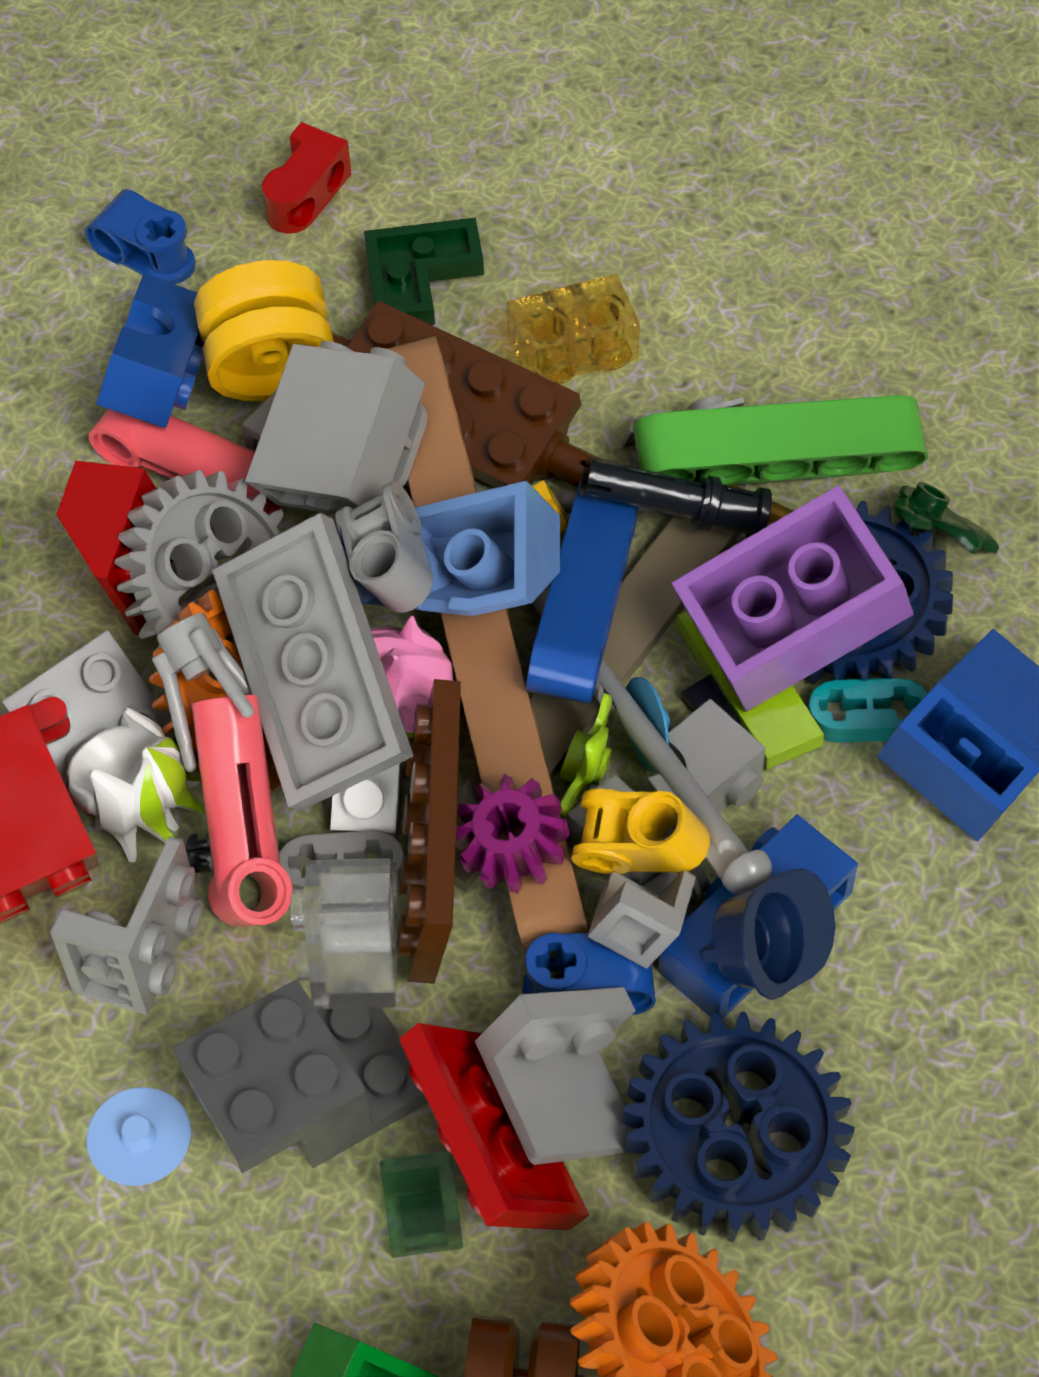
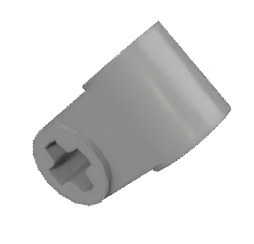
[335,481,433,613]

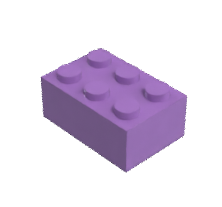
[671,485,914,712]

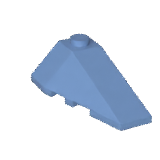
[336,481,560,616]

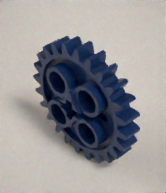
[809,501,953,684]
[621,1012,855,1242]

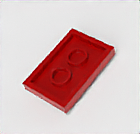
[399,1023,590,1231]

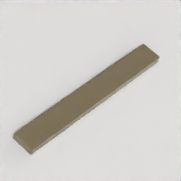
[454,515,741,892]

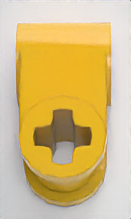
[571,788,710,874]

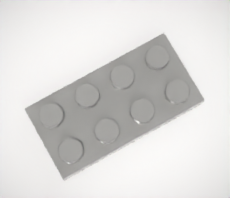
[212,513,414,811]

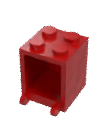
[0,697,100,924]

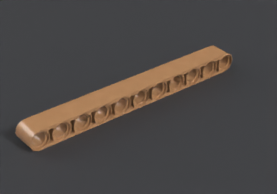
[388,336,590,955]

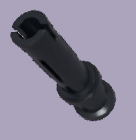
[580,456,772,539]

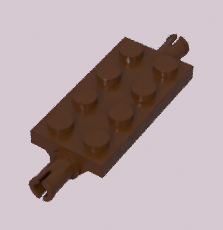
[331,300,613,488]

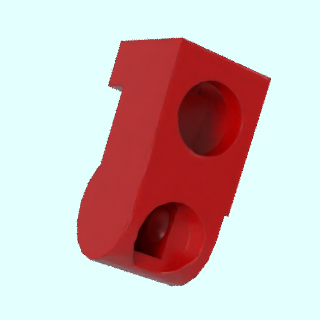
[262,122,351,234]

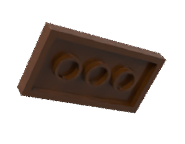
[397,679,461,984]

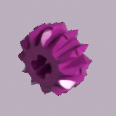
[455,773,570,894]

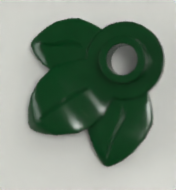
[893,482,999,554]

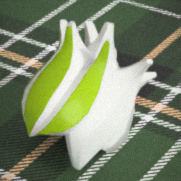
[65,707,205,863]

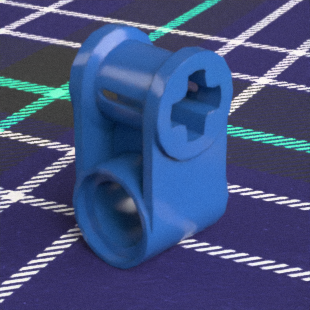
[85,189,196,284]
[522,933,656,1015]

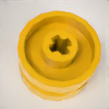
[193,260,334,401]

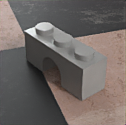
[567,699,766,885]

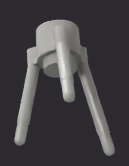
[152,612,254,772]

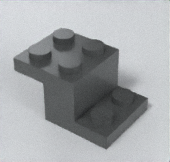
[171,979,428,1173]

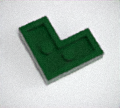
[364,217,484,325]

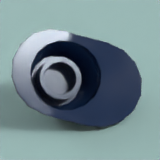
[700,868,836,1000]

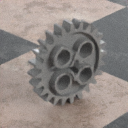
[115,470,284,675]

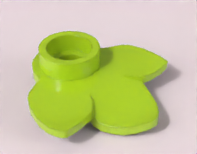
[560,693,613,819]

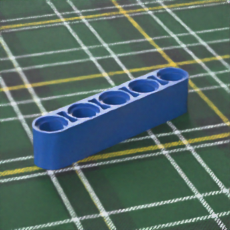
[526,480,639,704]

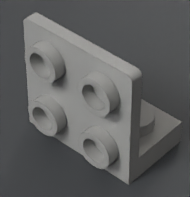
[0,630,176,806]
[50,836,203,1015]
[475,987,636,1165]

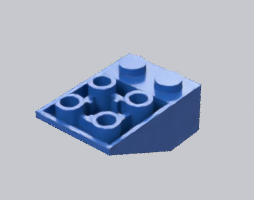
[877,629,1039,842]

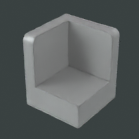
[587,870,696,969]

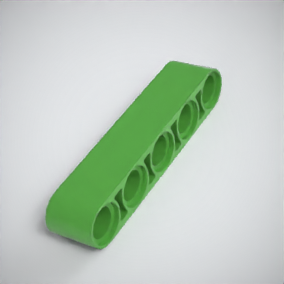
[633,395,929,485]

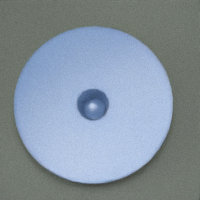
[86,1087,191,1186]

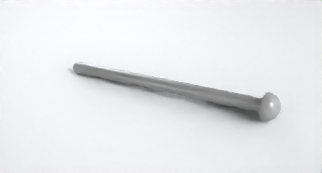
[531,586,772,895]

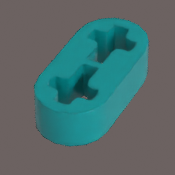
[808,678,928,743]

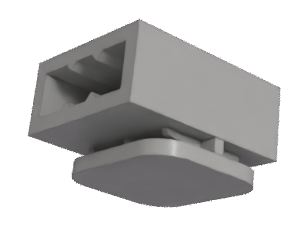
[245,341,428,514]

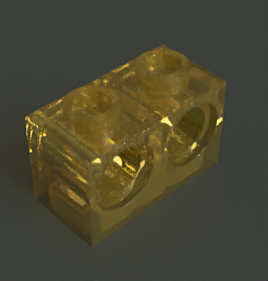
[506,273,640,384]

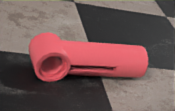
[89,409,282,515]
[191,695,293,927]

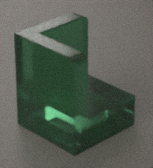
[379,1151,463,1258]

